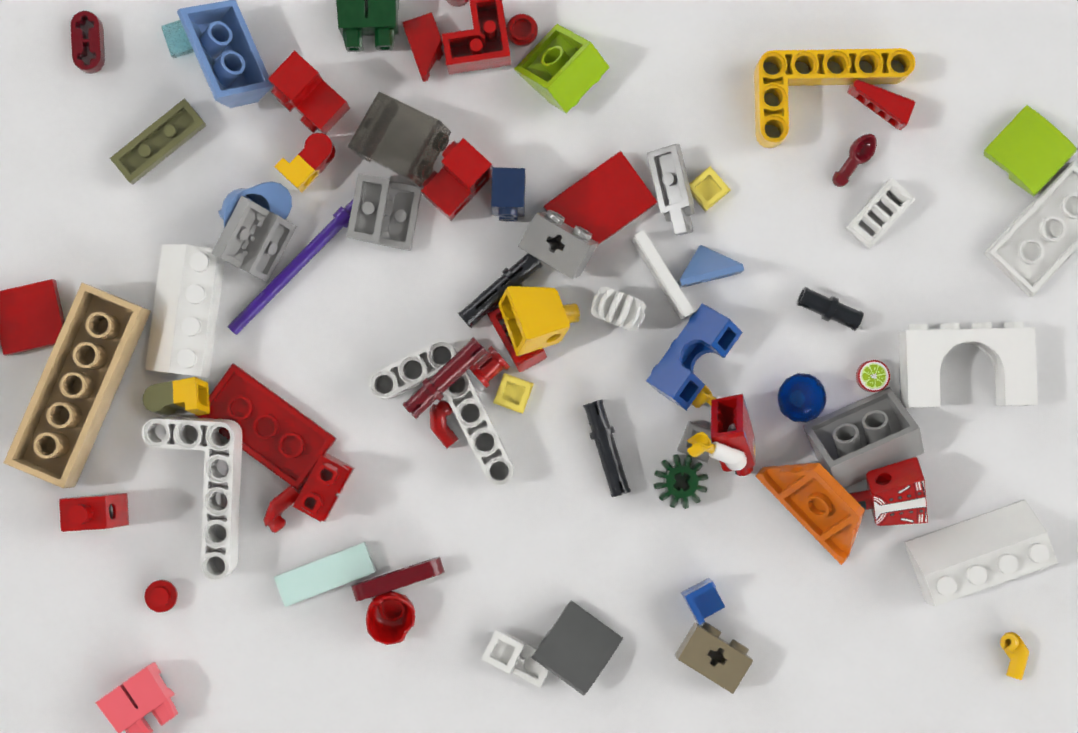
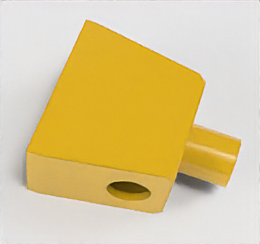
[498,286,580,356]

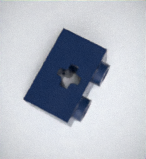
[491,167,526,222]

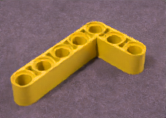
[754,48,916,148]

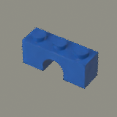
[646,303,743,411]

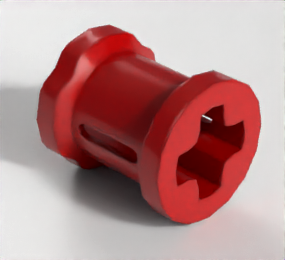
[469,346,510,388]

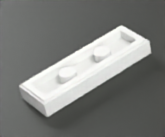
[632,229,695,320]

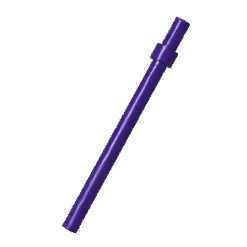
[227,199,353,335]

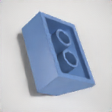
[177,0,273,108]

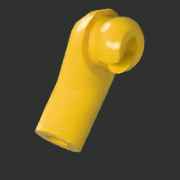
[1000,632,1029,680]

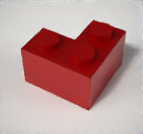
[442,0,511,75]
[268,50,350,135]
[421,138,493,221]

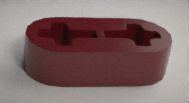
[70,11,105,74]

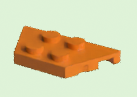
[755,463,865,565]

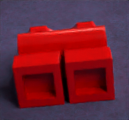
[292,453,355,522]

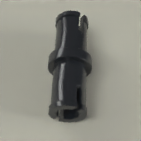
[796,287,864,331]

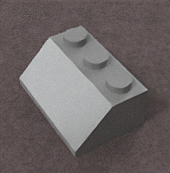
[803,387,924,489]

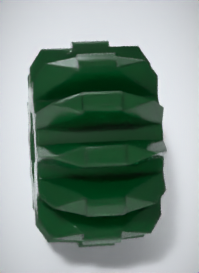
[653,454,708,509]

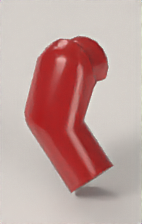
[429,400,459,449]
[263,486,299,533]

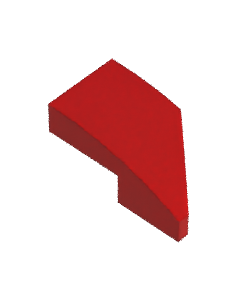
[402,12,443,82]

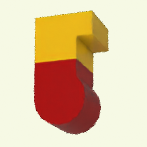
[274,133,336,193]

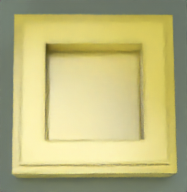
[689,166,730,212]
[493,373,534,414]

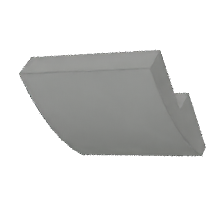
[346,174,422,251]
[211,196,297,283]

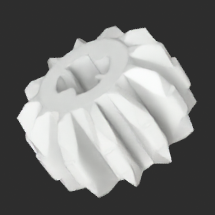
[590,286,647,331]

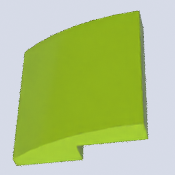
[984,105,1077,197]

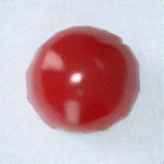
[366,591,416,645]

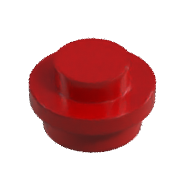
[506,14,538,46]
[144,580,178,613]

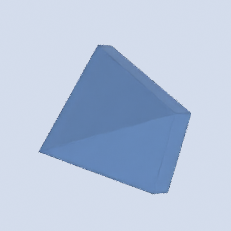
[677,245,744,288]

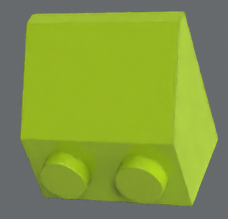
[514,24,610,114]

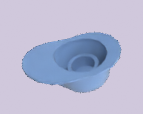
[218,181,292,227]

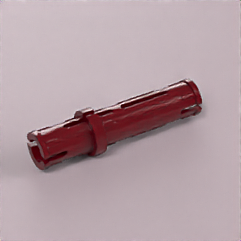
[402,337,487,419]

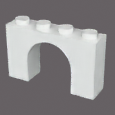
[899,322,1038,408]

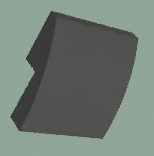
[531,600,623,696]

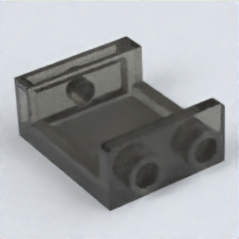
[348,92,451,187]

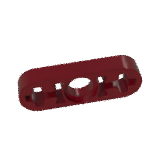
[351,557,445,602]

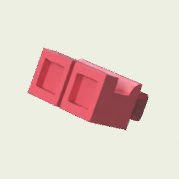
[95,662,178,733]

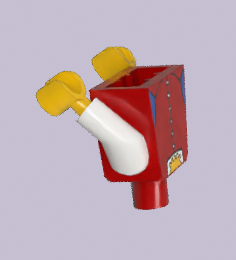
[687,385,756,476]

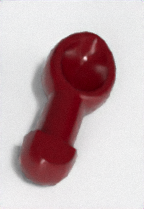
[832,134,877,187]

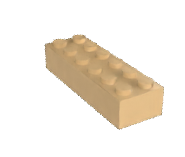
[3,283,151,488]

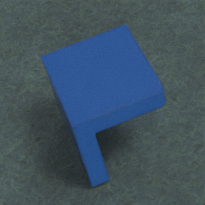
[681,578,725,625]

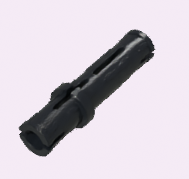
[458,253,543,328]
[583,399,631,497]

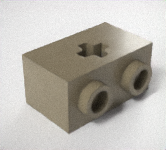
[675,622,753,694]

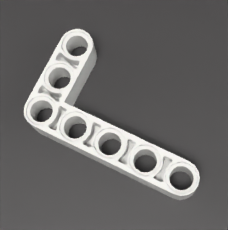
[369,341,514,486]
[141,416,243,581]

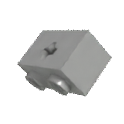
[518,210,598,279]

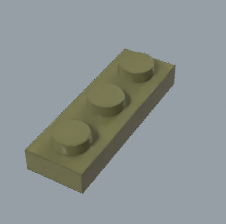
[110,98,207,185]

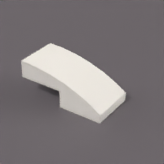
[481,630,549,688]

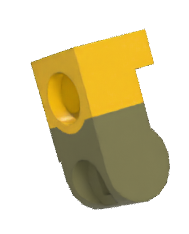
[142,377,210,416]

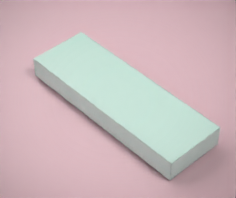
[274,542,376,607]

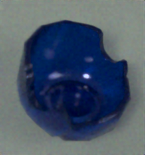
[777,373,827,423]

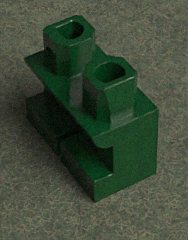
[336,0,399,52]

